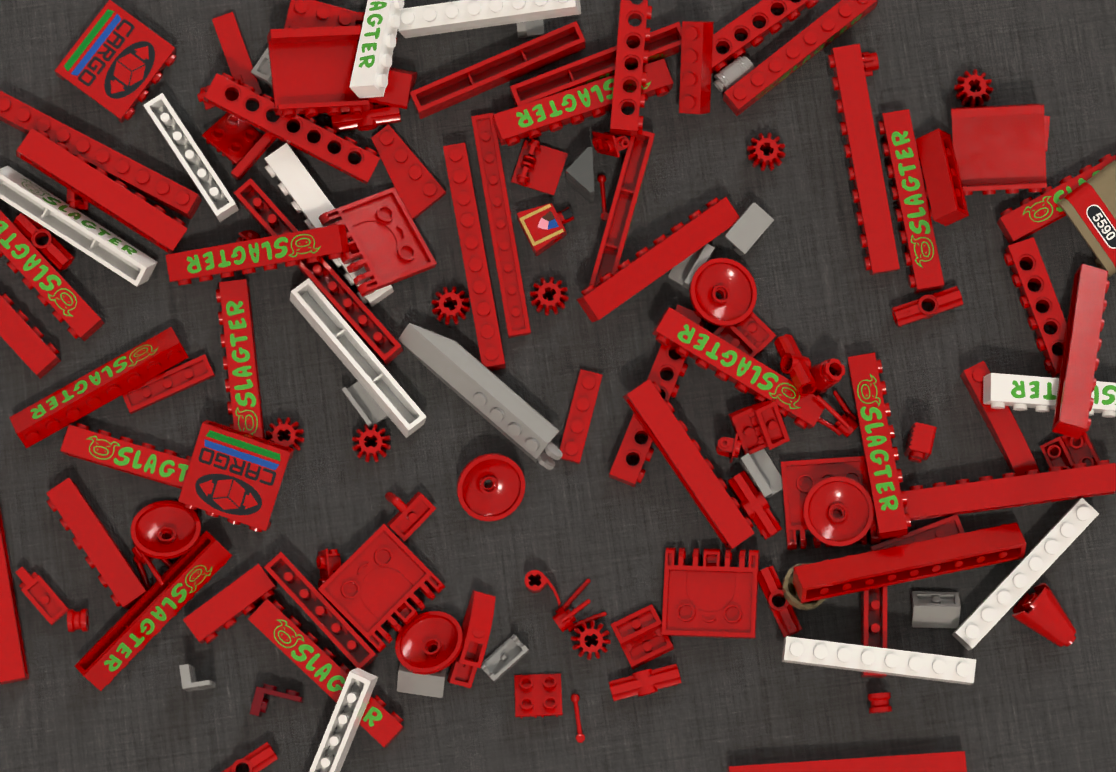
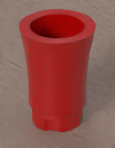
[810,358,845,396]

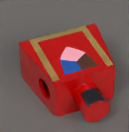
[517,203,574,256]

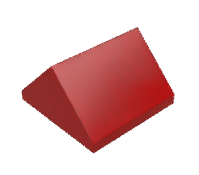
[365,67,417,109]

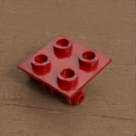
[202,113,263,165]
[511,139,568,196]
[514,673,563,718]

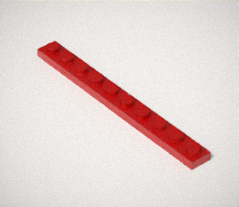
[471,113,531,338]

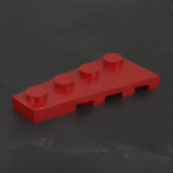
[371,124,446,220]

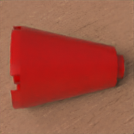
[1012,583,1076,647]

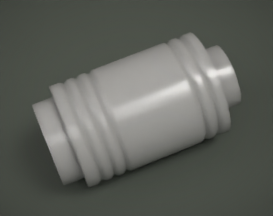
[713,56,755,93]

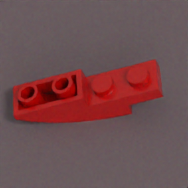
[447,590,496,689]

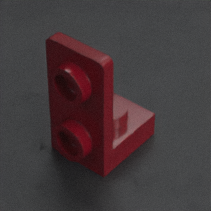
[249,684,304,717]

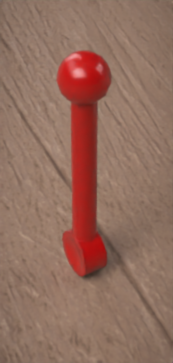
[597,174,609,221]
[570,693,585,743]

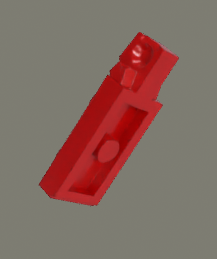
[15,566,69,625]

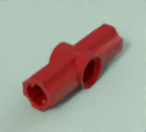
[331,103,401,132]
[13,213,75,272]
[891,286,963,327]
[774,334,817,397]
[727,471,782,540]
[758,565,802,638]
[608,664,682,702]
[222,742,279,772]

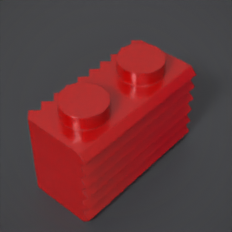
[904,422,937,463]

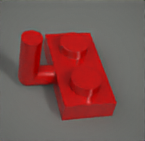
[385,491,437,542]

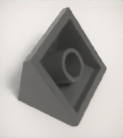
[566,147,594,203]

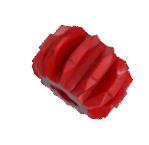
[954,69,993,107]
[747,133,786,171]
[530,277,569,316]
[431,286,470,325]
[265,417,305,451]
[352,424,391,463]
[571,620,611,660]

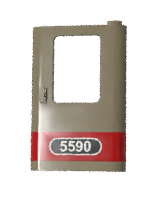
[1056,160,1116,278]

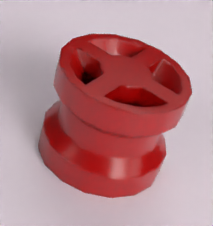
[67,608,89,632]
[867,692,892,714]

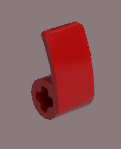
[524,570,561,607]

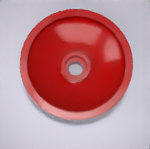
[689,258,757,326]
[457,453,525,521]
[803,476,874,547]
[130,500,201,559]
[395,611,464,675]

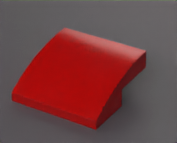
[713,312,777,358]
[728,399,790,455]
[610,604,674,670]

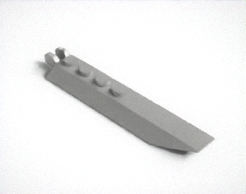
[398,323,563,470]

